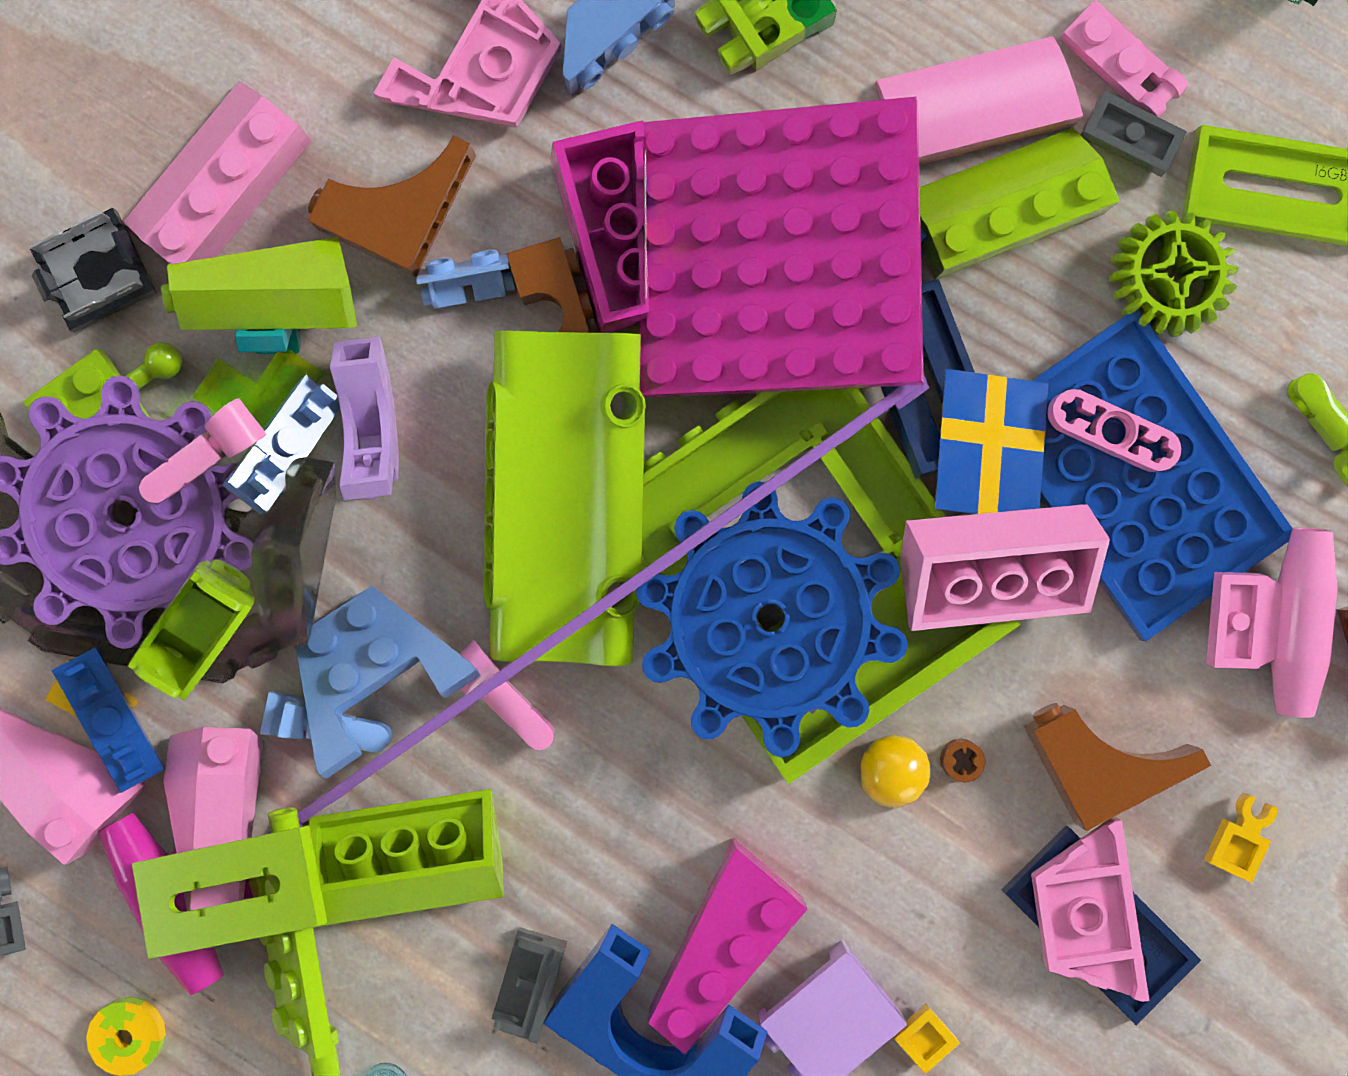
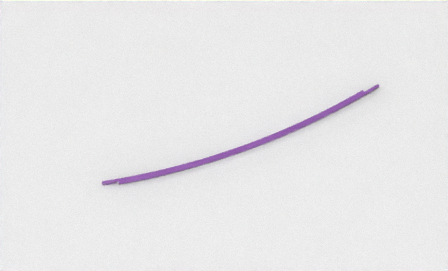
[268,375,930,834]

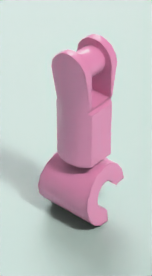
[139,398,267,503]
[460,640,554,750]

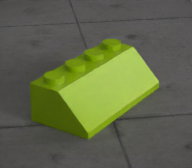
[920,127,1120,280]
[309,789,504,926]

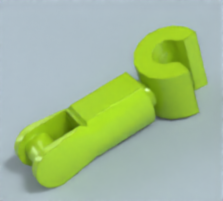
[1287,373,1348,487]

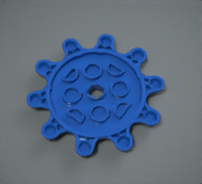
[636,481,907,757]

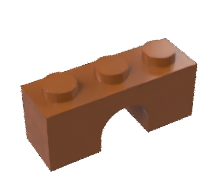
[506,237,595,333]

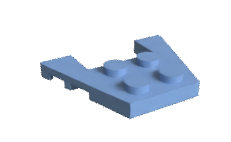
[294,586,481,779]

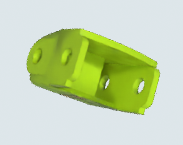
[128,559,255,701]

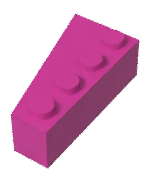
[550,120,649,333]
[648,838,808,1054]

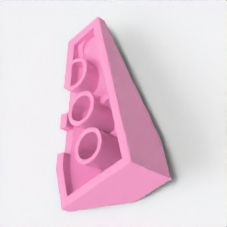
[0,709,146,865]
[163,727,264,911]

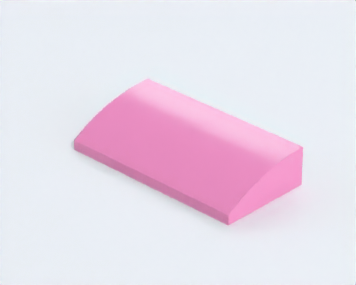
[876,36,1083,165]

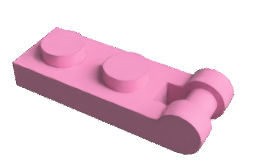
[1059,0,1188,118]

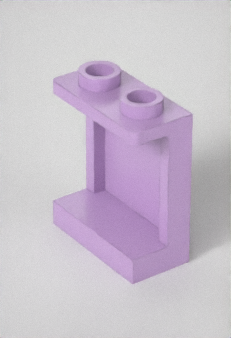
[758,941,907,1076]

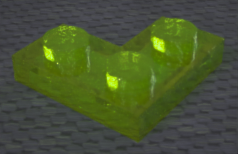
[192,348,325,429]

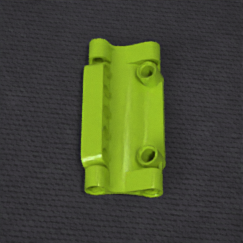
[483,331,646,666]

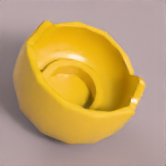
[860,734,930,808]

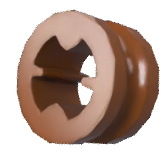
[940,738,986,783]

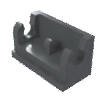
[491,927,567,1044]

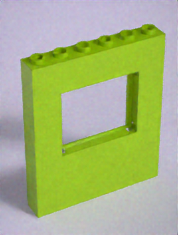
[641,388,1021,785]

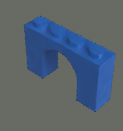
[543,924,767,1076]

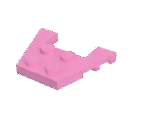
[374,0,562,128]

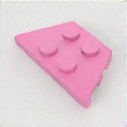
[1031,817,1149,1002]

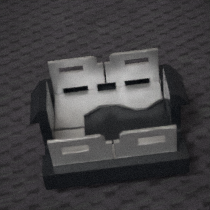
[29,208,157,333]

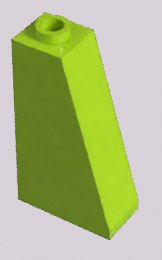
[161,237,358,330]

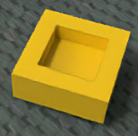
[893,1003,960,1074]

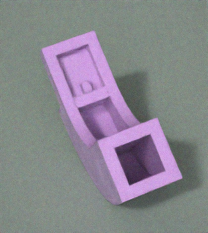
[330,336,399,501]

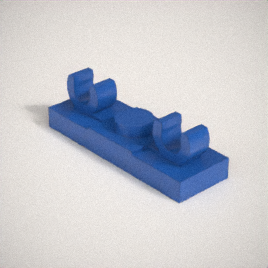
[51,647,165,793]

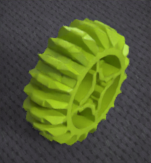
[1108,210,1239,337]

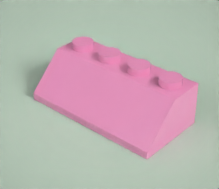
[123,81,312,264]
[900,504,1110,631]

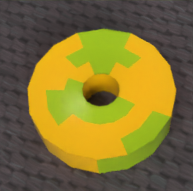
[86,997,166,1076]

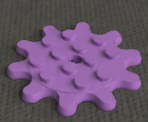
[0,376,257,649]

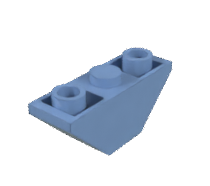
[563,0,675,95]

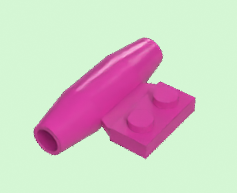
[99,813,254,996]

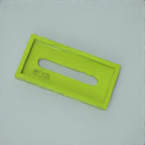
[1182,125,1348,246]
[132,825,327,959]

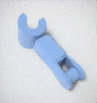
[260,691,392,752]

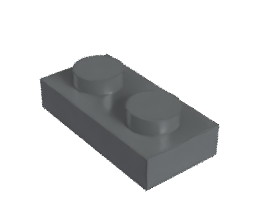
[1080,90,1187,177]

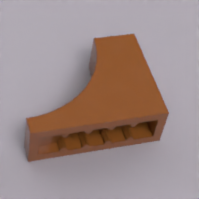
[308,135,476,278]
[1024,703,1212,831]

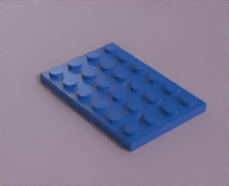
[1031,309,1292,641]

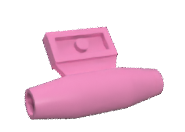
[1206,527,1338,718]

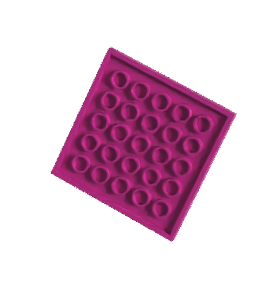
[640,96,924,398]

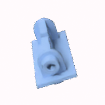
[416,250,515,309]

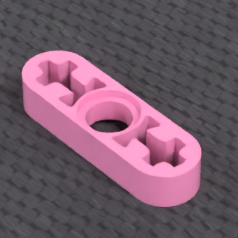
[1047,389,1181,472]

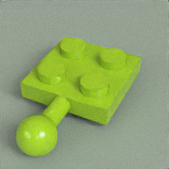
[23,342,182,418]

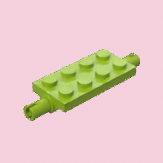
[249,807,341,1076]

